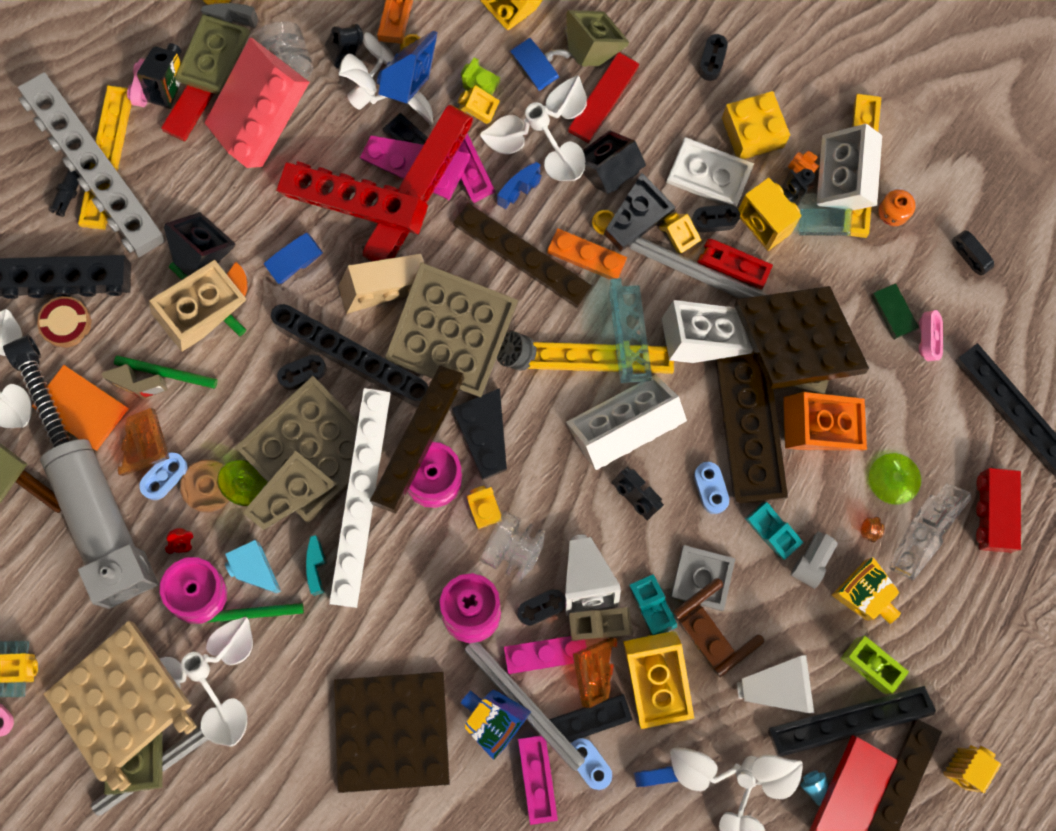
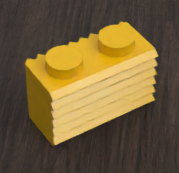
[943,745,1001,793]

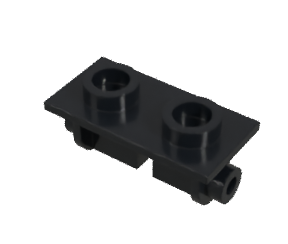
[781,169,815,207]
[611,467,664,521]

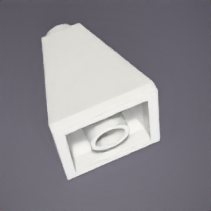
[565,535,621,616]
[737,655,814,713]

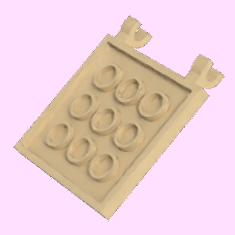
[44,621,197,791]

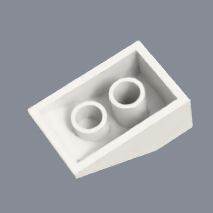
[662,300,753,363]

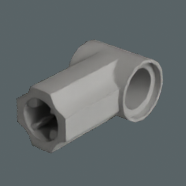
[791,532,838,589]

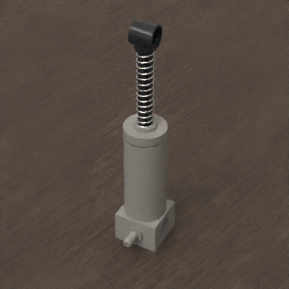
[3,334,159,609]

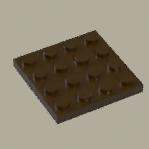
[734,286,869,389]
[334,672,450,793]

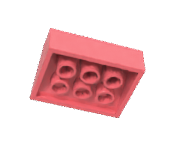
[205,38,310,168]

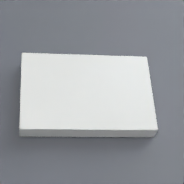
[666,137,754,208]

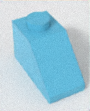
[225,540,281,594]

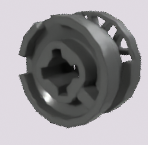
[497,331,537,371]

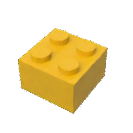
[722,91,790,159]
[738,177,802,251]

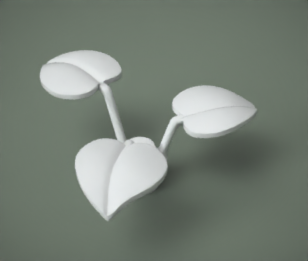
[338,32,433,127]
[480,76,587,181]
[0,309,32,428]
[160,617,253,747]
[670,748,803,831]

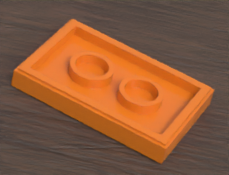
[31,365,129,451]

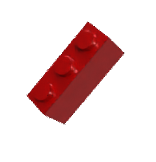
[976,468,1021,553]

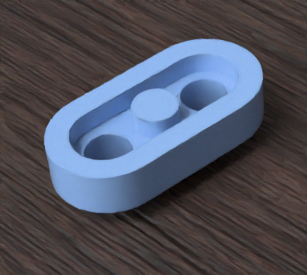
[139,453,188,500]
[694,462,729,514]
[571,738,612,790]

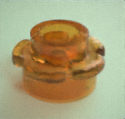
[861,517,885,543]

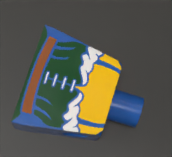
[460,690,531,760]

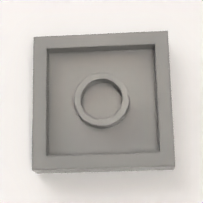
[670,545,735,611]

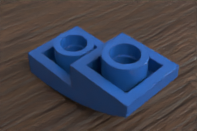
[510,38,559,91]
[497,162,542,209]
[263,233,323,284]

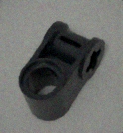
[325,24,363,69]

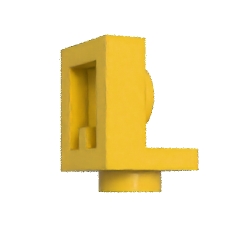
[457,85,500,124]
[658,212,701,253]
[467,486,503,529]
[0,653,38,683]

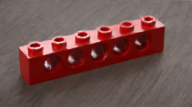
[276,161,429,235]

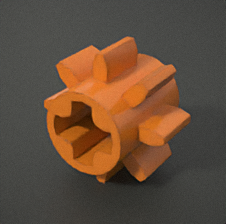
[788,150,819,174]

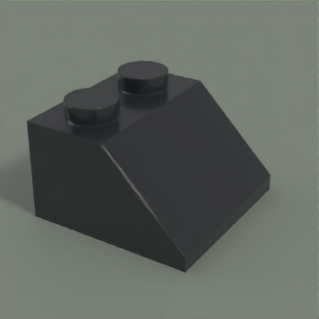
[583,130,646,194]

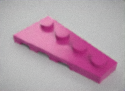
[360,135,471,200]

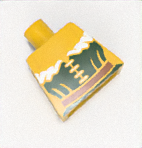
[832,557,901,624]

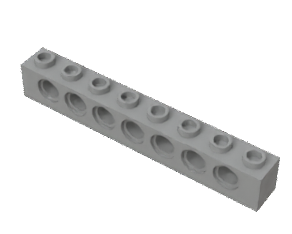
[18,72,164,258]

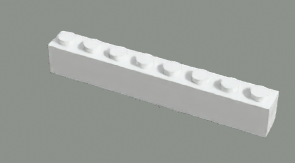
[330,388,391,608]

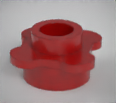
[165,528,194,554]

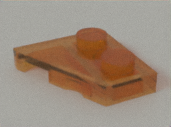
[118,408,170,476]
[573,638,617,708]

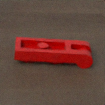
[697,239,773,290]

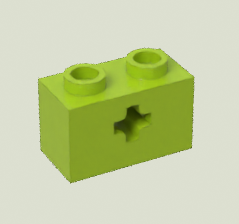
[840,636,909,694]

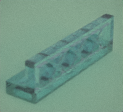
[609,278,652,383]

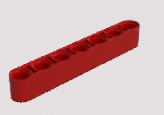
[362,104,473,262]

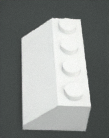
[566,374,687,470]

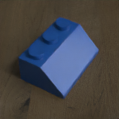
[377,31,438,103]

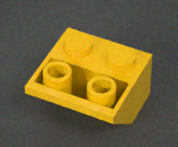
[480,0,543,30]

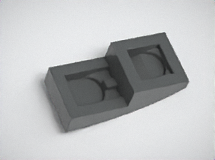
[201,3,258,28]

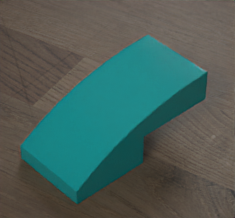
[744,502,804,560]
[306,535,327,596]
[629,574,677,635]

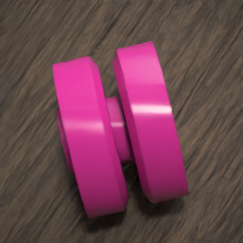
[407,442,462,508]
[159,558,227,624]
[440,573,501,643]

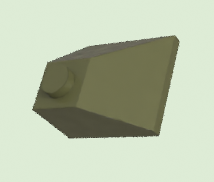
[566,10,630,67]

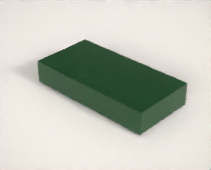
[871,283,919,340]

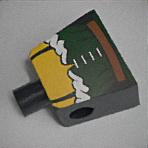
[137,43,182,109]

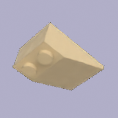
[149,260,246,352]

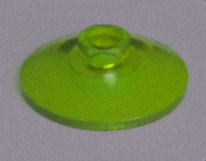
[869,453,921,505]
[217,460,268,506]

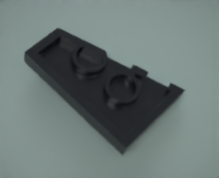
[604,173,676,252]
[452,388,507,480]

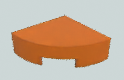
[227,262,248,297]

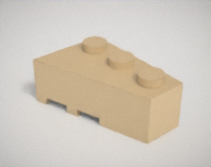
[338,254,424,314]

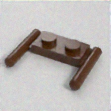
[672,578,764,677]

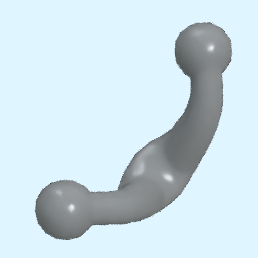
[544,27,575,61]

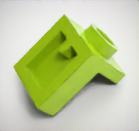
[461,57,500,95]

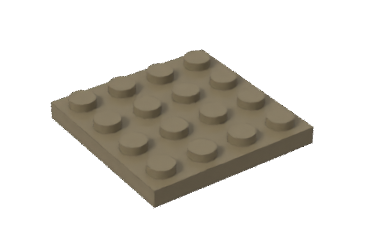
[385,262,519,397]
[235,376,385,523]

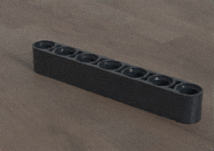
[271,304,428,407]

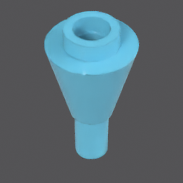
[801,771,829,807]

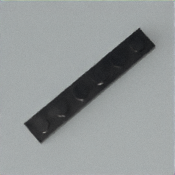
[955,343,1056,477]
[768,686,936,757]

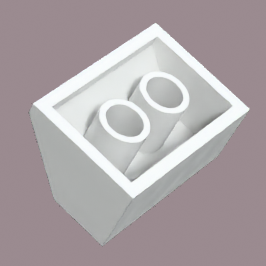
[816,124,882,210]

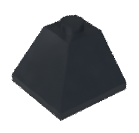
[164,212,235,276]

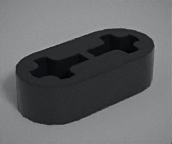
[699,34,728,81]
[691,205,740,233]
[952,230,994,276]
[277,354,327,390]
[517,589,565,626]

